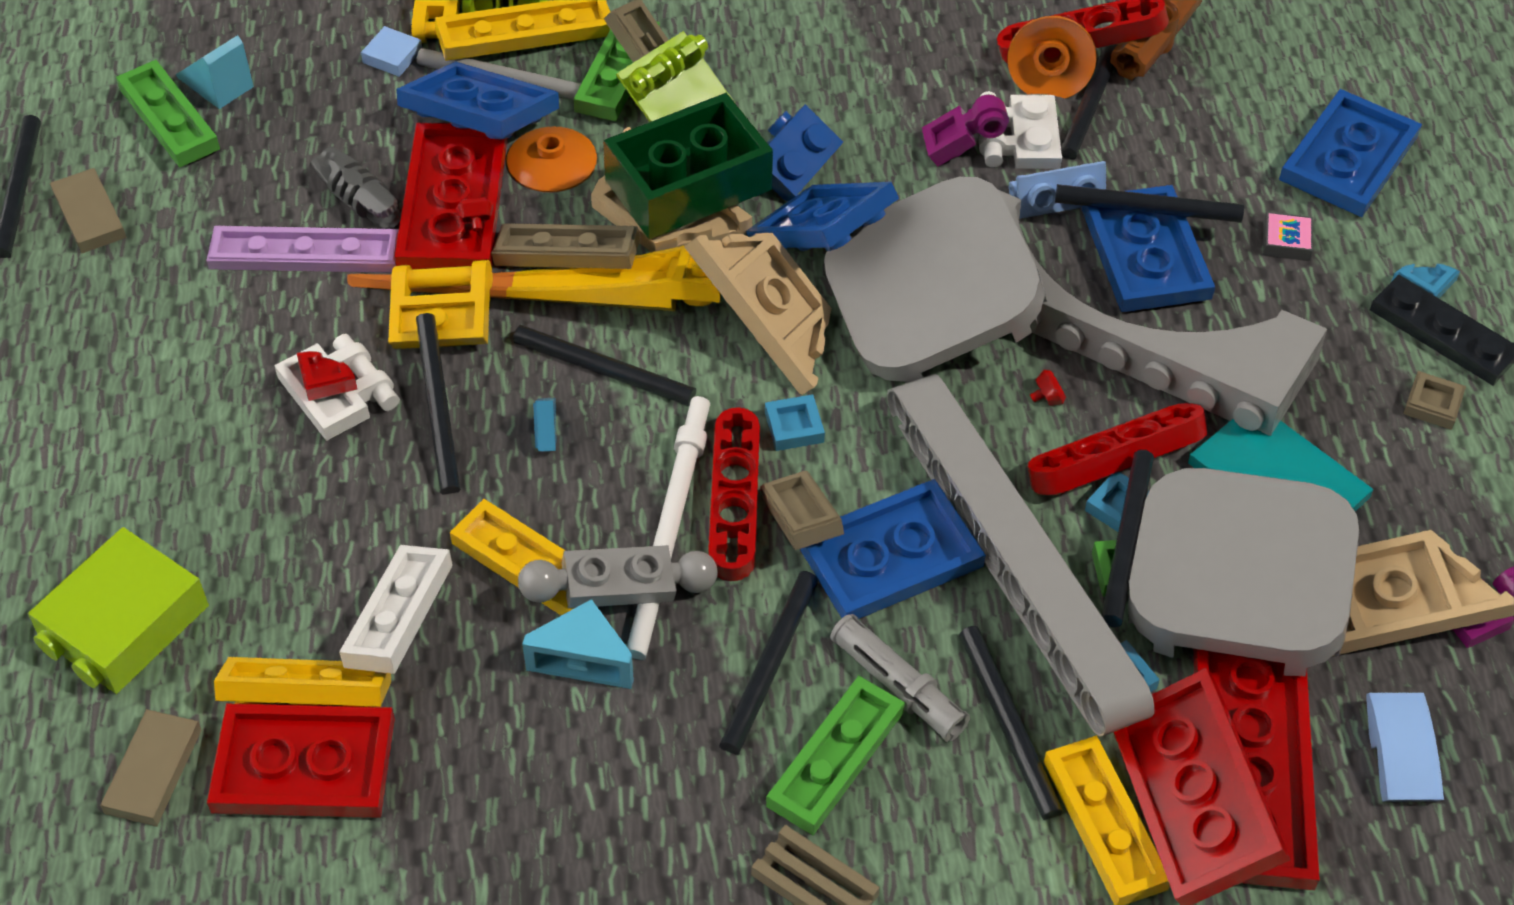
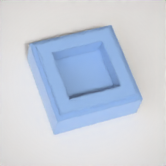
[361,26,422,77]

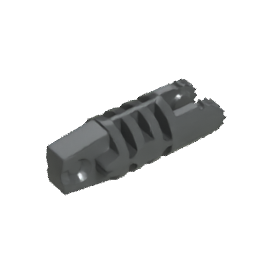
[311,146,402,229]

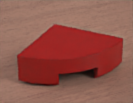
[296,351,358,401]

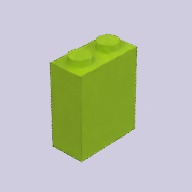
[28,527,209,695]

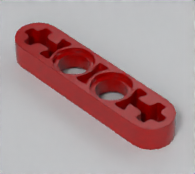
[997,0,1169,64]
[1027,403,1207,495]
[708,407,760,581]

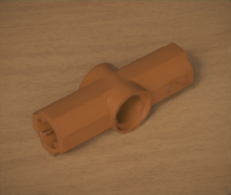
[1110,0,1202,81]

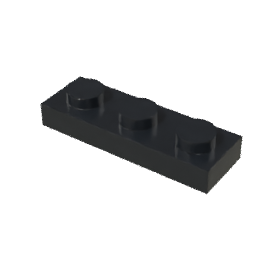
[1370,274,1514,386]

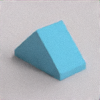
[176,35,254,109]
[522,599,634,689]

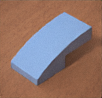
[1366,693,1444,802]

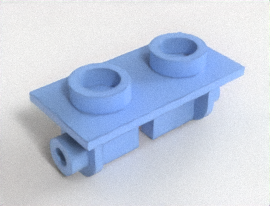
[1009,161,1106,219]

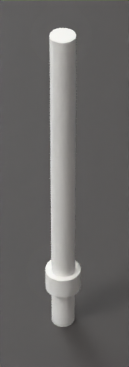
[627,396,710,660]

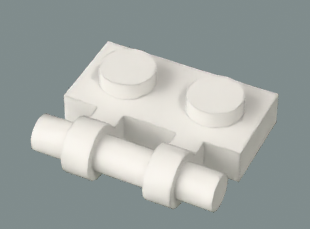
[978,91,1062,169]
[274,334,400,441]

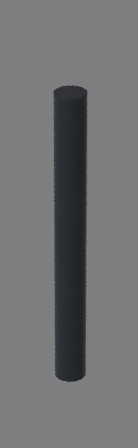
[1061,44,1118,160]
[0,115,41,258]
[1055,184,1244,223]
[416,313,461,495]
[513,325,696,406]
[1101,450,1154,628]
[719,571,819,755]
[959,626,1063,820]

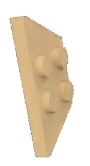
[591,127,752,252]
[684,233,831,395]
[1333,530,1514,656]

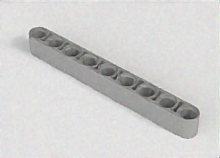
[887,374,1154,737]

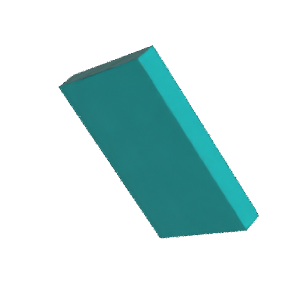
[1188,419,1374,511]

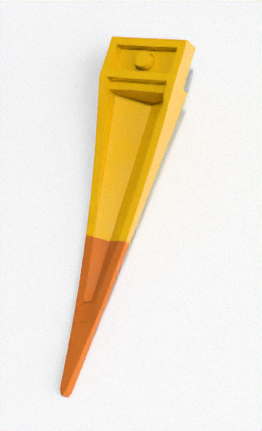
[347,246,722,311]

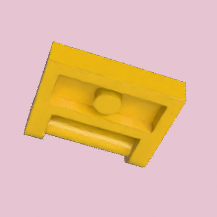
[388,260,493,349]

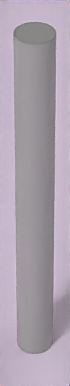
[417,48,581,100]

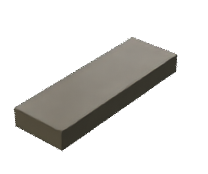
[491,223,640,269]

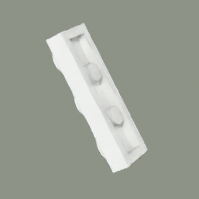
[339,545,453,674]

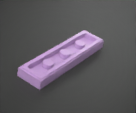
[206,226,399,273]

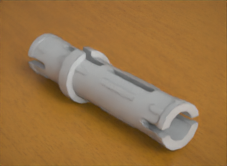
[830,614,970,742]

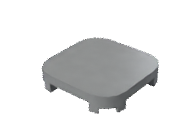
[824,176,1047,384]
[1128,468,1359,676]

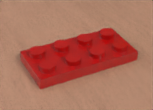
[395,123,508,270]
[1113,668,1291,905]

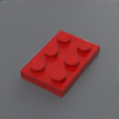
[207,703,395,818]

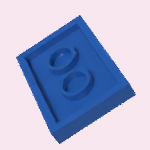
[396,61,559,139]
[1279,89,1422,217]
[745,182,899,251]
[1081,185,1215,312]
[800,479,986,619]

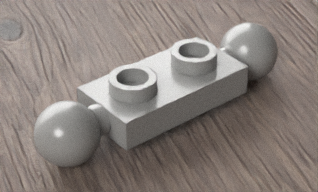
[518,545,718,608]

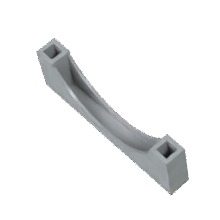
[997,189,1327,436]

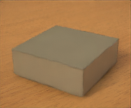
[1403,371,1466,430]

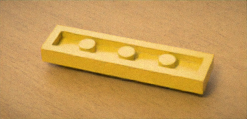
[435,0,610,61]

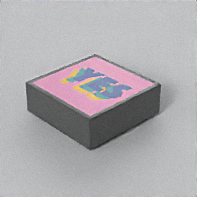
[1263,211,1313,261]

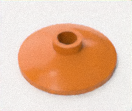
[1007,16,1096,99]
[507,126,597,192]

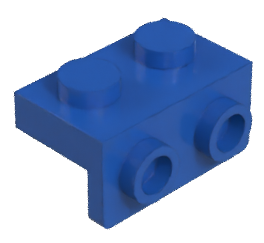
[767,104,843,201]

